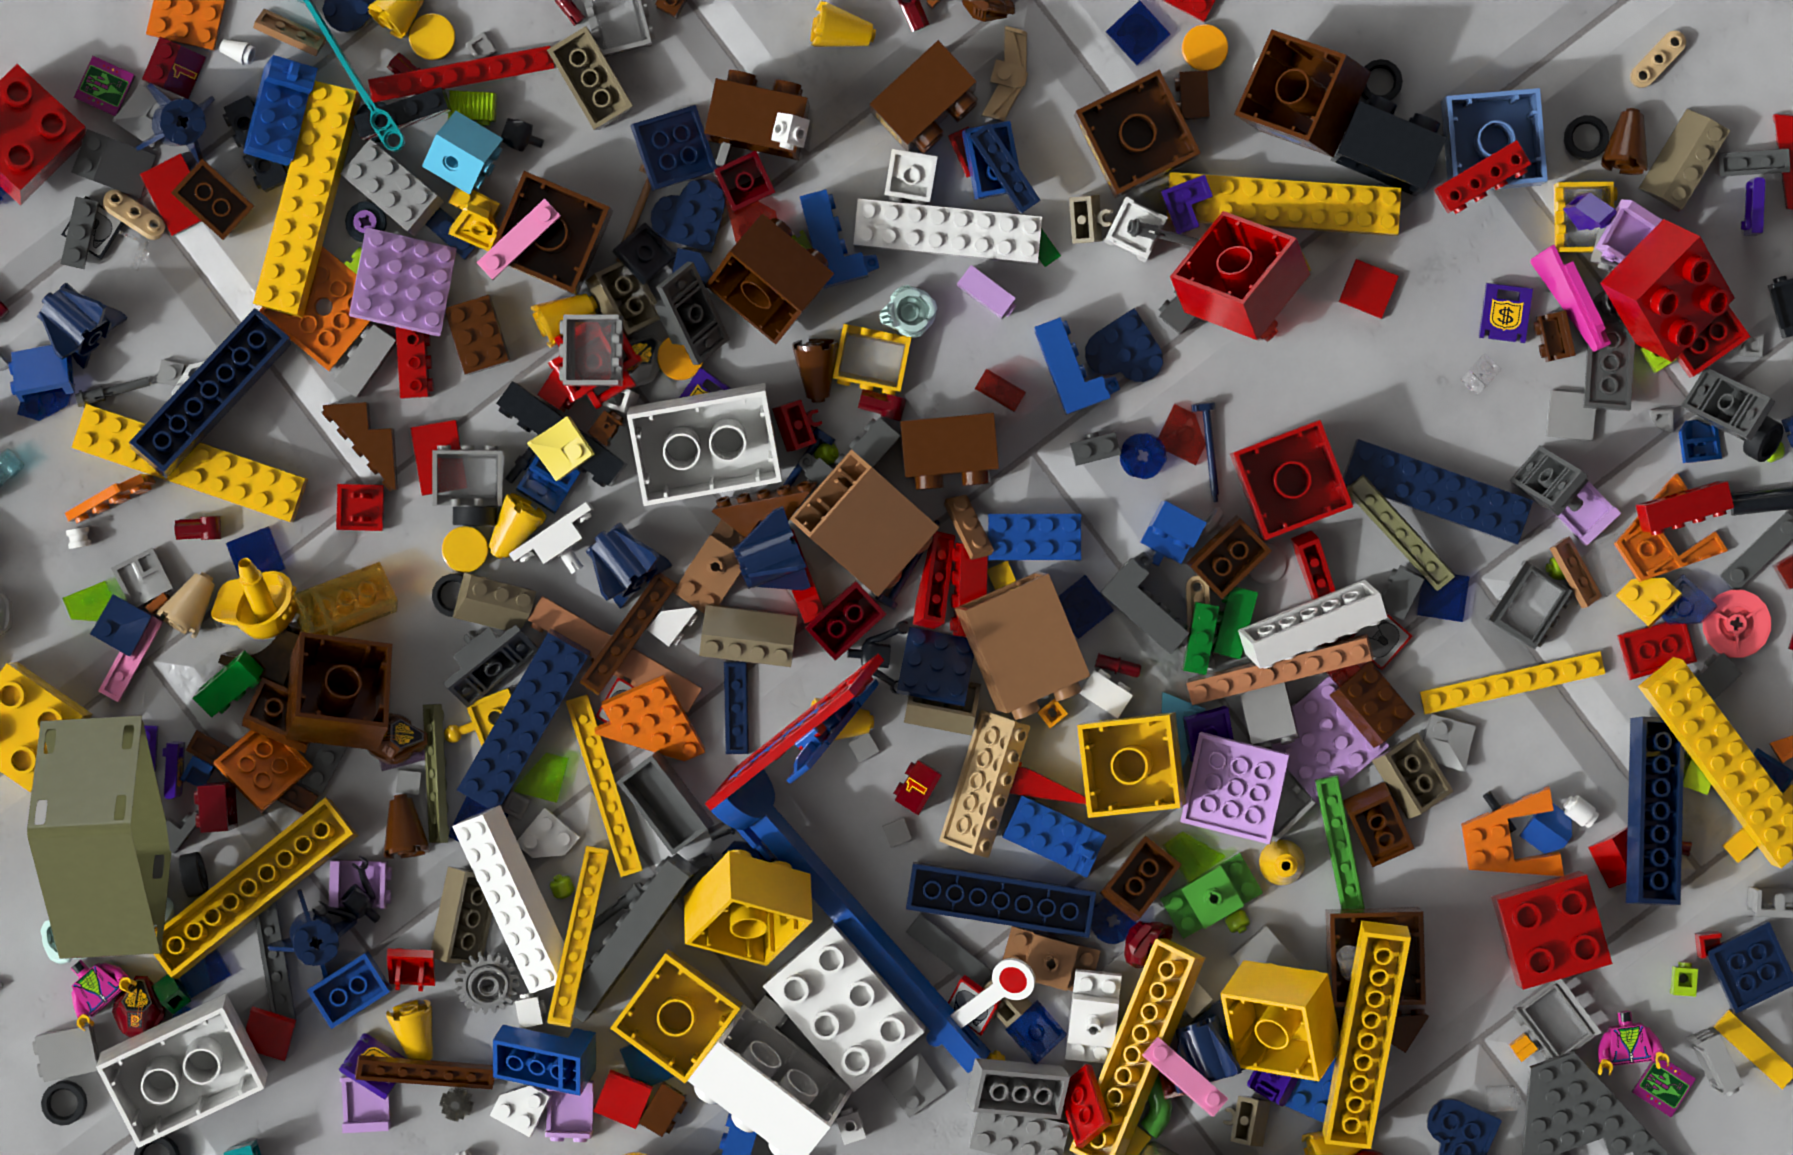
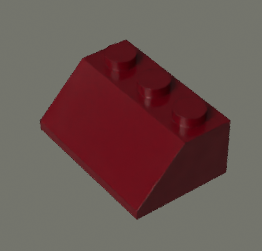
[804,581,886,661]

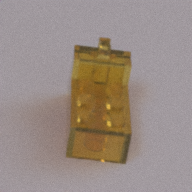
[293,562,398,636]

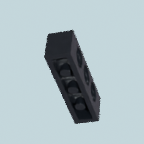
[223,95,288,192]

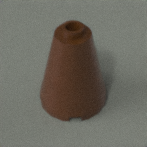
[1601,108,1648,175]
[792,338,839,403]
[384,794,430,859]

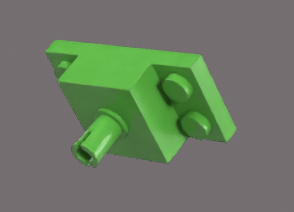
[1160,852,1263,939]

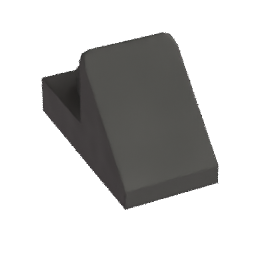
[166,810,199,853]

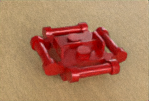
[548,314,642,409]

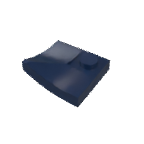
[90,594,152,657]

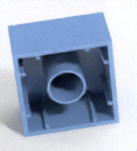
[1441,88,1548,190]

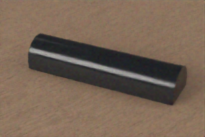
[1731,486,1793,516]

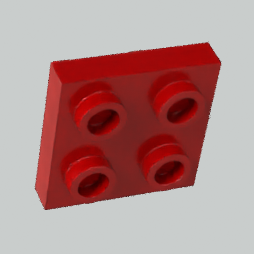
[336,484,384,531]
[387,948,436,991]

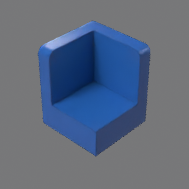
[180,755,216,787]

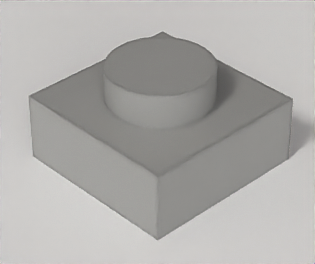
[156,360,185,386]

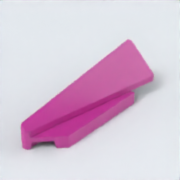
[1530,245,1611,352]

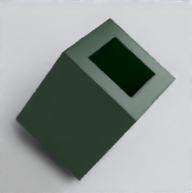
[152,974,191,1014]

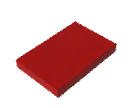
[140,153,201,236]
[410,420,468,496]
[1617,617,1697,680]
[1063,1064,1112,1148]

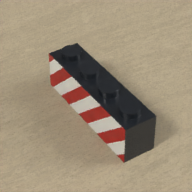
[353,87,452,141]

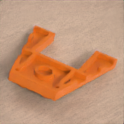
[1614,473,1728,582]
[1461,786,1564,876]

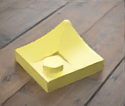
[527,416,595,481]

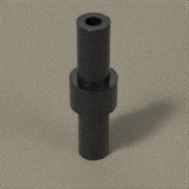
[505,447,535,484]
[1483,791,1517,833]

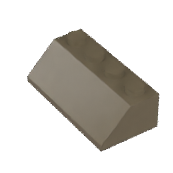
[547,26,633,130]
[1639,109,1730,212]
[699,604,798,667]
[431,866,493,964]

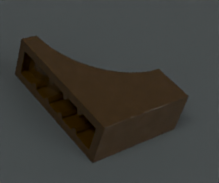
[218,625,301,687]

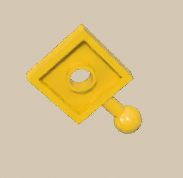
[444,688,512,746]

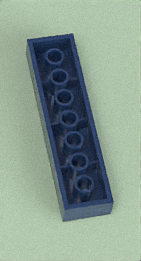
[129,308,291,478]
[1343,439,1533,544]
[457,629,591,809]
[1626,716,1684,906]
[906,862,1096,938]

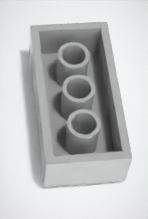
[341,139,444,237]
[966,1058,1070,1119]
[969,1112,1070,1155]

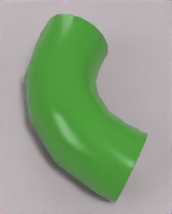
[1140,1075,1173,1139]

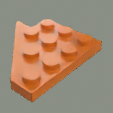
[65,474,156,524]
[594,675,705,762]

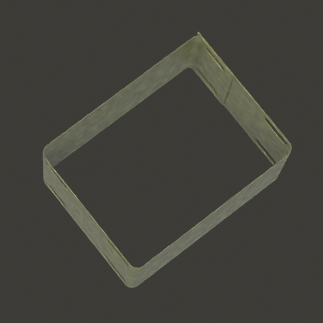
[27,716,171,959]

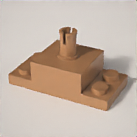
[673,519,745,614]
[1002,926,1101,991]

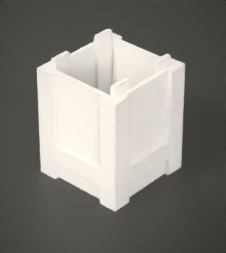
[1104,197,1168,262]

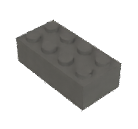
[617,750,714,855]

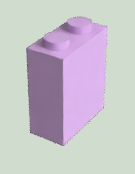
[957,265,1016,319]

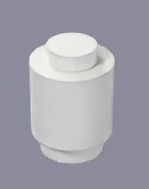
[1563,795,1599,828]

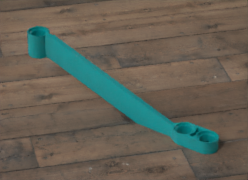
[297,0,405,152]

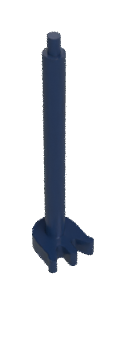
[1191,402,1219,502]
[782,427,836,487]
[875,520,940,610]

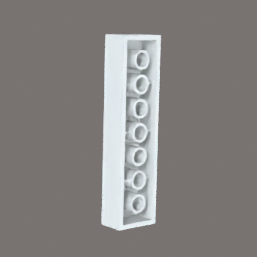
[853,199,1042,264]
[452,805,564,993]

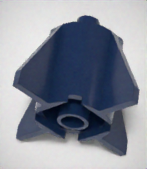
[135,83,215,163]
[37,283,127,369]
[732,506,811,590]
[586,523,673,609]
[267,889,358,978]
[1175,1015,1245,1094]

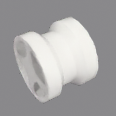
[66,527,92,549]

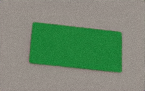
[1038,228,1061,267]

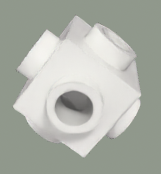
[771,113,810,150]

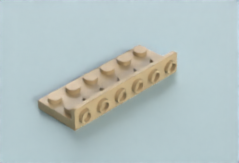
[939,710,1030,858]

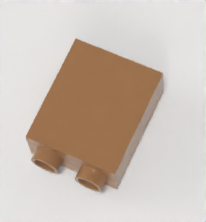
[790,449,940,597]
[955,571,1090,720]

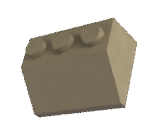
[585,261,660,338]
[453,573,536,631]
[904,682,981,736]
[1371,732,1454,819]

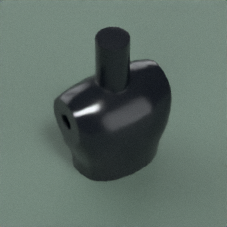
[501,118,544,152]

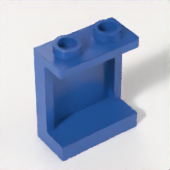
[9,345,75,402]

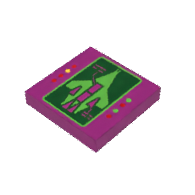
[74,56,136,116]
[1631,1057,1696,1117]

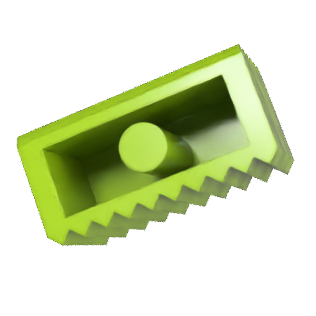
[448,90,497,126]

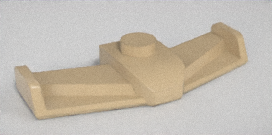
[981,26,1028,122]

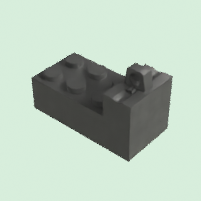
[798,417,901,487]
[1100,552,1189,654]

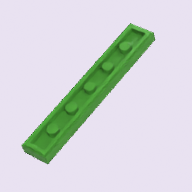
[1315,775,1365,909]

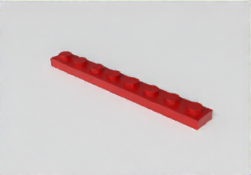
[368,45,554,102]

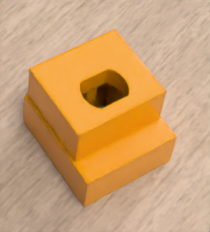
[1037,698,1068,728]
[1508,1033,1538,1062]

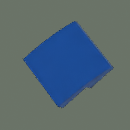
[516,455,581,514]

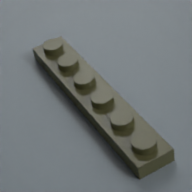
[1347,474,1455,591]
[423,704,450,843]

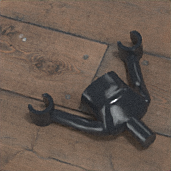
[847,621,908,694]
[312,856,381,923]

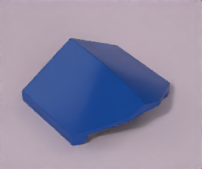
[1679,420,1722,463]
[1519,804,1572,854]

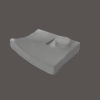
[112,84,159,148]
[111,547,174,608]
[1423,713,1476,772]
[882,1053,946,1118]

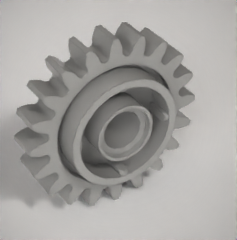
[455,951,519,1015]

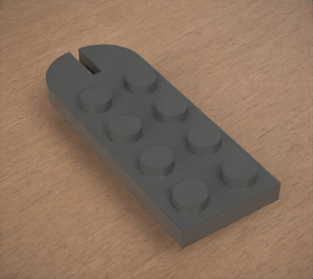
[1583,291,1635,411]

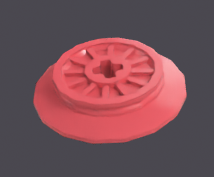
[1703,590,1771,658]

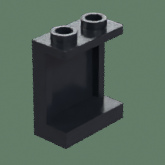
[1767,276,1793,339]

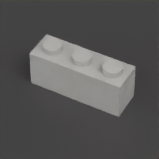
[334,324,397,397]

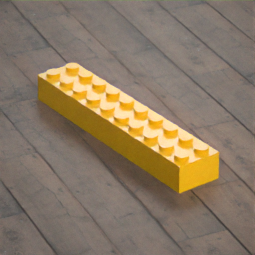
[253,81,362,318]
[1166,172,1402,236]
[71,404,308,523]
[1638,657,1793,869]
[153,797,359,979]
[1322,921,1411,1149]
[1070,938,1206,1155]

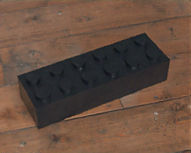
[496,381,628,487]

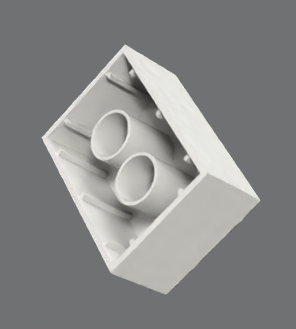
[627,383,782,506]
[763,922,926,1092]
[96,993,268,1148]
[688,1005,852,1155]

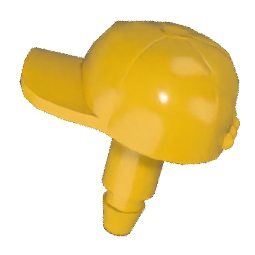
[211,558,297,639]

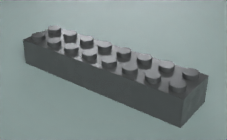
[573,853,699,1023]

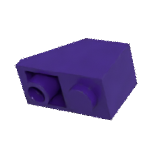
[1563,193,1617,231]

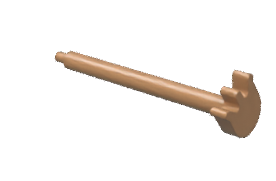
[616,164,651,262]

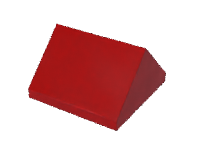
[1588,827,1628,888]

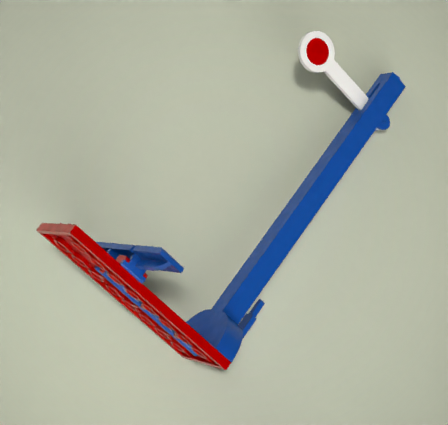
[705,654,1036,1073]

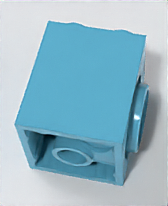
[422,110,503,195]

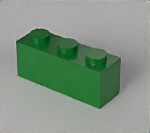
[1212,586,1258,660]
[1182,602,1219,675]
[192,650,264,718]

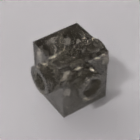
[439,1087,474,1122]

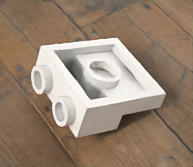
[884,149,938,205]

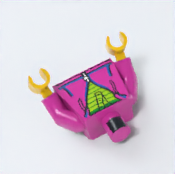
[71,960,137,1031]
[1598,1011,1670,1076]

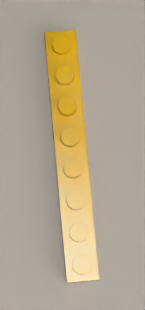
[1419,651,1605,714]
[565,694,643,877]
[547,846,609,1027]

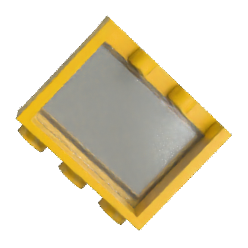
[1554,182,1618,253]
[833,324,912,395]

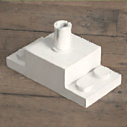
[509,502,594,574]
[1065,969,1122,1064]

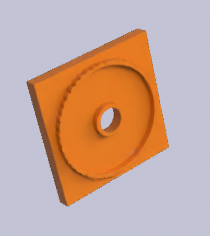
[259,246,371,372]

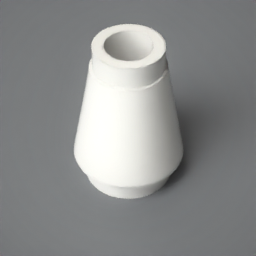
[219,39,256,65]

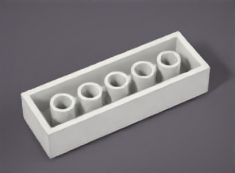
[1238,579,1387,669]

